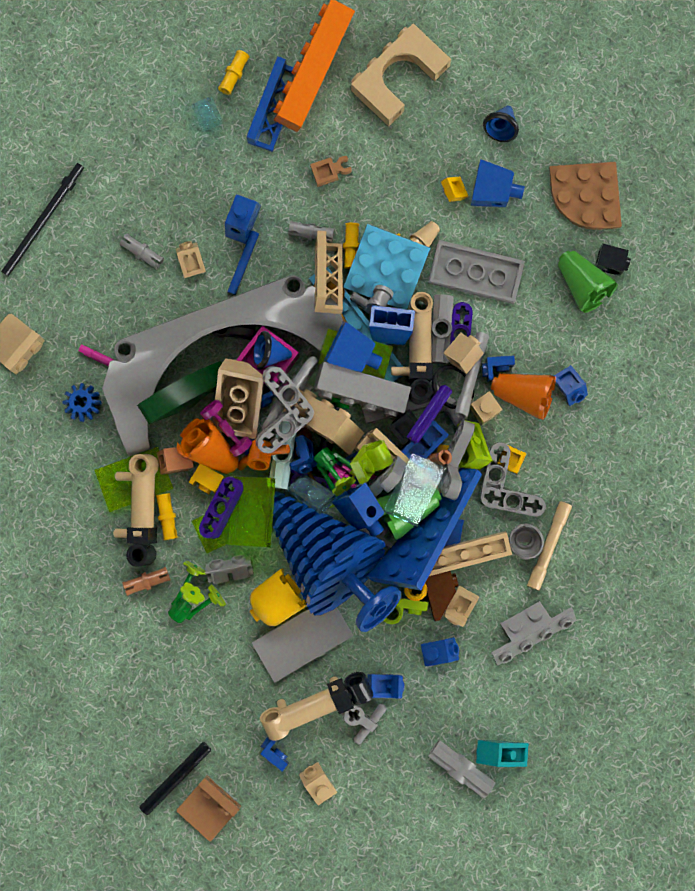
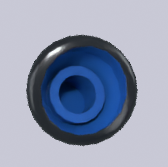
[483,105,519,143]
[253,331,292,370]

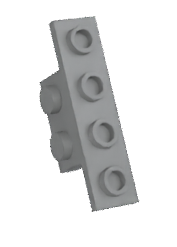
[491,601,576,666]

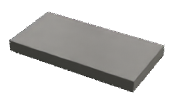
[428,240,525,304]
[252,607,354,683]

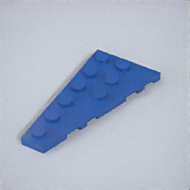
[367,468,482,590]

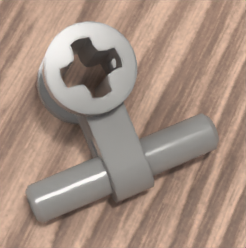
[350,285,394,315]
[341,702,387,745]

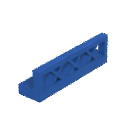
[247,56,293,152]

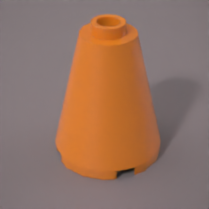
[491,374,556,420]
[176,418,239,474]

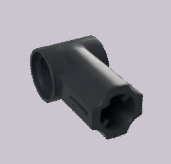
[212,324,256,340]

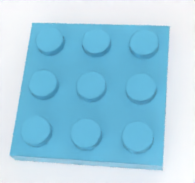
[343,224,430,309]

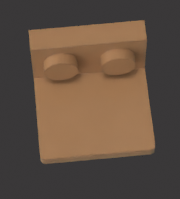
[177,775,241,841]

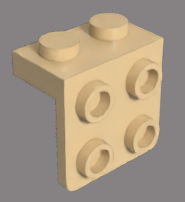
[0,314,45,375]

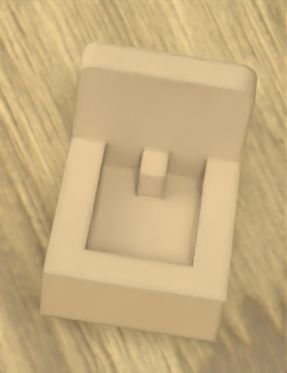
[444,586,479,627]
[299,762,337,805]

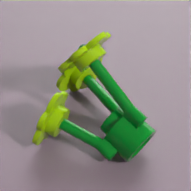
[313,447,356,509]
[168,561,226,623]

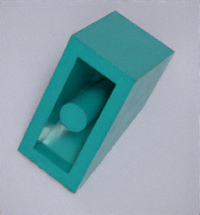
[476,740,529,767]

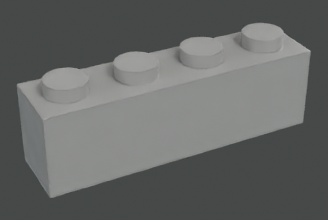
[313,362,411,418]

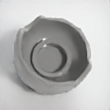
[509,523,544,560]

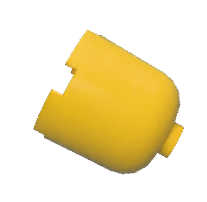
[250,568,307,626]

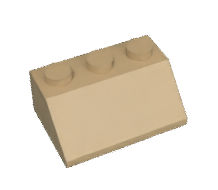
[213,358,264,440]

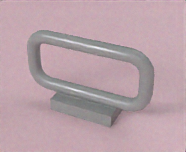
[262,357,318,433]

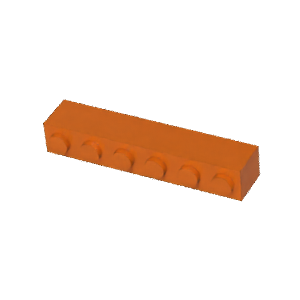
[273,0,355,132]

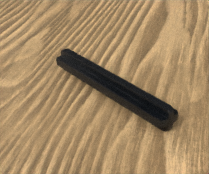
[139,742,211,815]

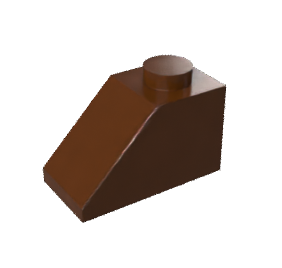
[425,571,459,621]

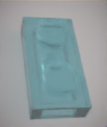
[288,474,336,514]

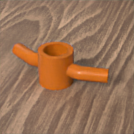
[237,440,290,471]

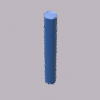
[227,231,259,295]

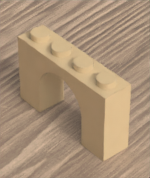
[351,23,451,127]

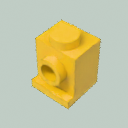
[189,464,225,494]

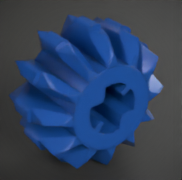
[62,383,102,422]

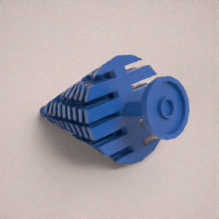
[256,485,402,632]

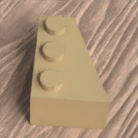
[283,389,364,455]

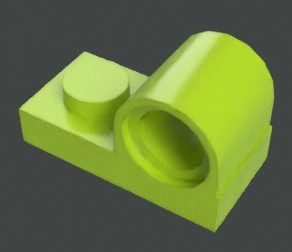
[457,420,492,470]
[350,440,393,484]
[383,598,428,625]

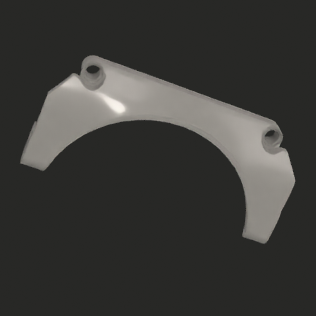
[102,275,343,457]

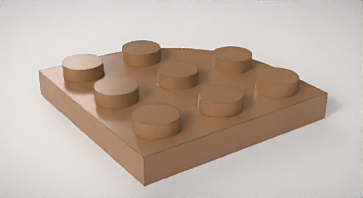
[549,162,622,230]

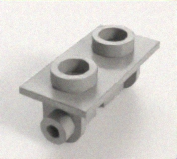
[205,555,254,584]

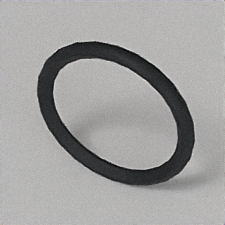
[432,365,475,409]

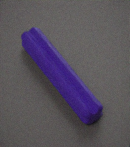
[407,385,452,444]

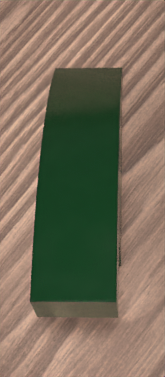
[137,361,222,424]

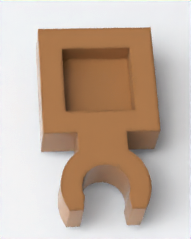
[310,156,352,187]

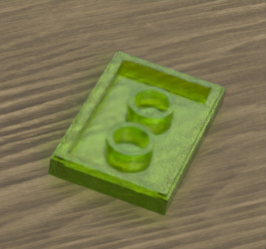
[94,447,174,513]
[228,476,275,548]

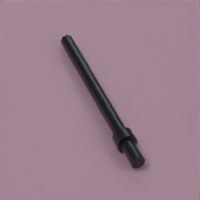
[1,163,84,277]

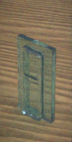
[384,453,446,527]

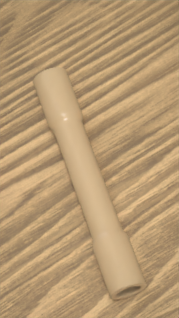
[527,501,572,591]

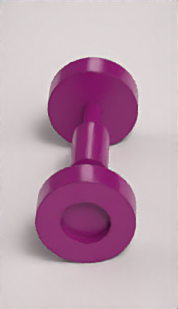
[200,400,252,457]

